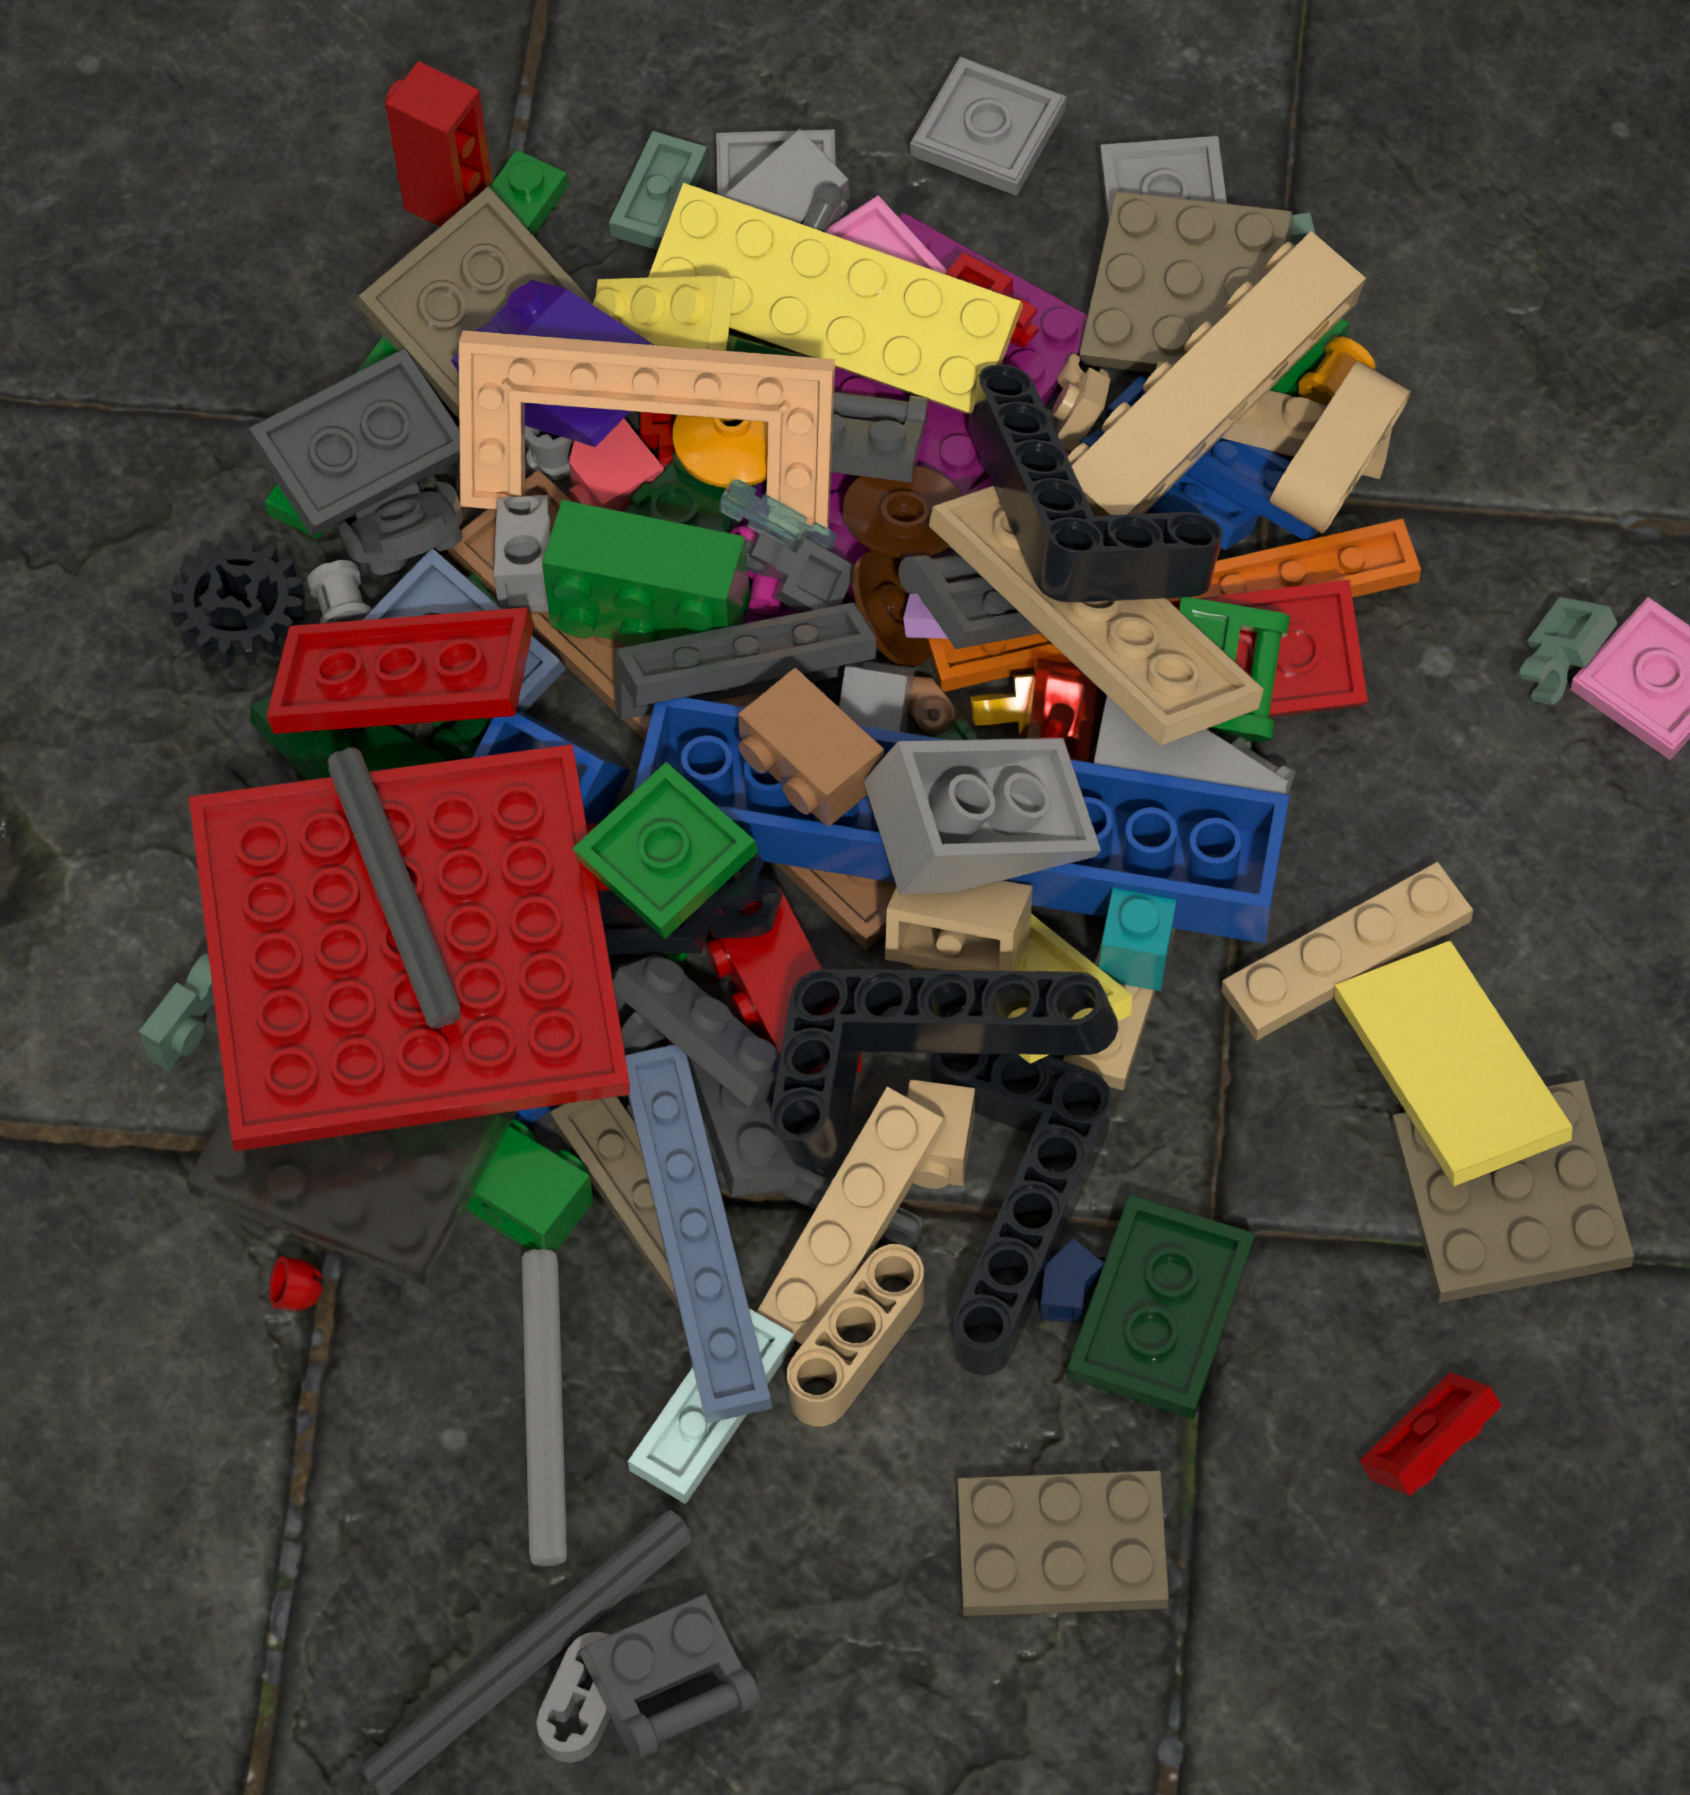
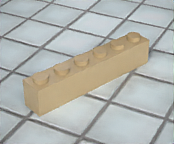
[1068,231,1366,516]

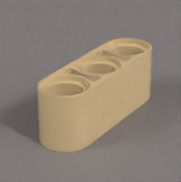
[1269,361,1412,534]
[787,1244,924,1427]

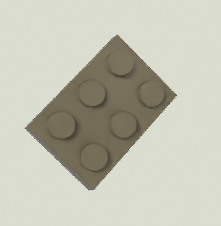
[958,1471,1169,1616]

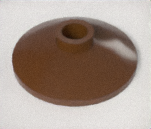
[843,466,963,558]
[853,550,930,668]

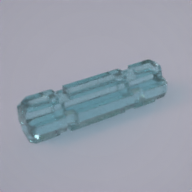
[719,480,836,552]

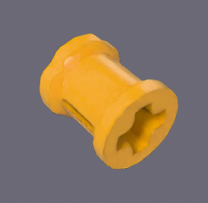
[1298,336,1376,405]

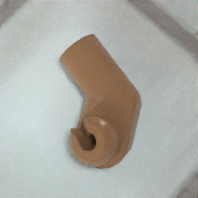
[909,676,955,734]

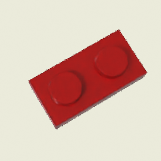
[1359,1372,1502,1496]

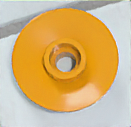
[673,415,768,488]

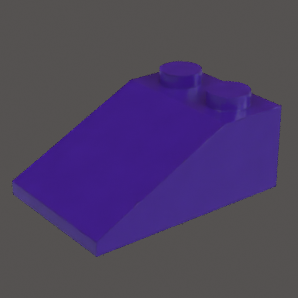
[451,279,654,447]

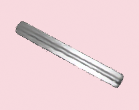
[521,1249,567,1566]

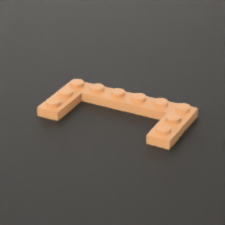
[459,330,835,536]

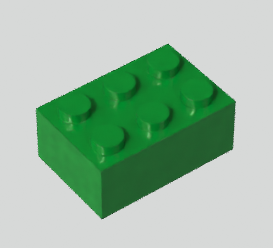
[542,500,750,647]

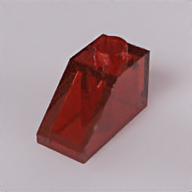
[1019,658,1097,762]

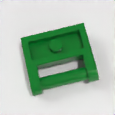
[1177,597,1291,742]

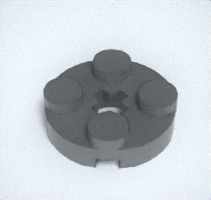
[339,481,464,575]

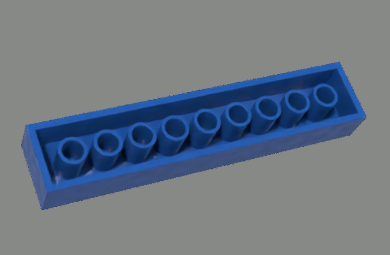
[633,697,1290,943]

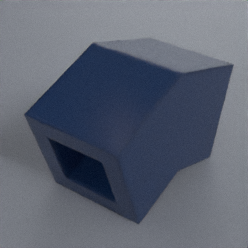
[1040,1238,1104,1324]

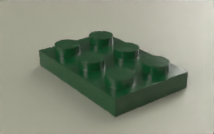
[1067,1194,1256,1419]

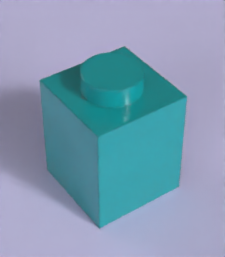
[1099,888,1177,991]

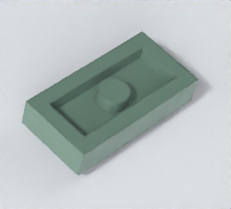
[609,131,708,250]

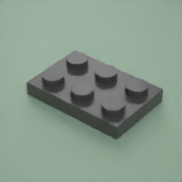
[247,348,460,536]

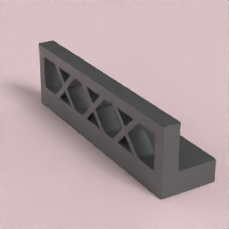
[615,602,877,720]

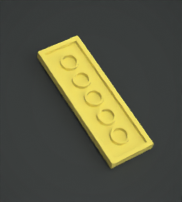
[648,183,1023,415]

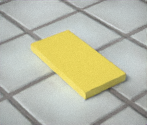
[1334,941,1573,1187]

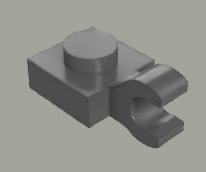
[746,533,855,613]

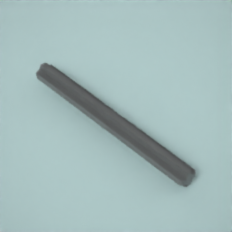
[361,1510,692,1795]

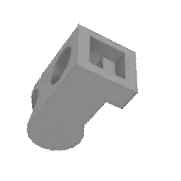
[494,495,552,612]

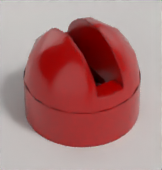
[269,1256,323,1311]

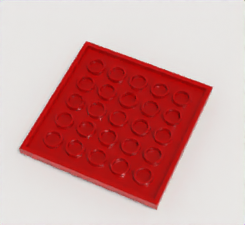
[189,744,630,1151]

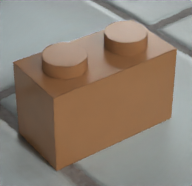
[738,668,884,827]

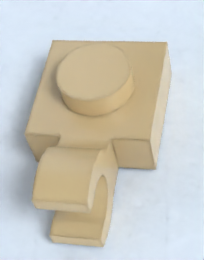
[1052,354,1111,452]

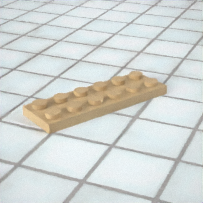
[929,486,1264,746]

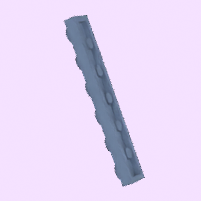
[625,1045,772,1424]

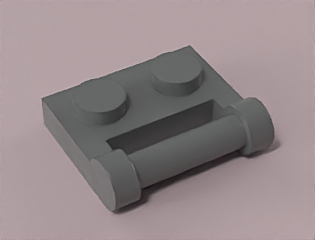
[831,392,929,483]
[899,554,1041,649]
[580,1593,760,1760]

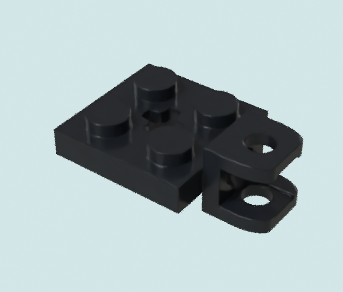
[597,853,783,955]

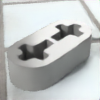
[536,1631,611,1763]

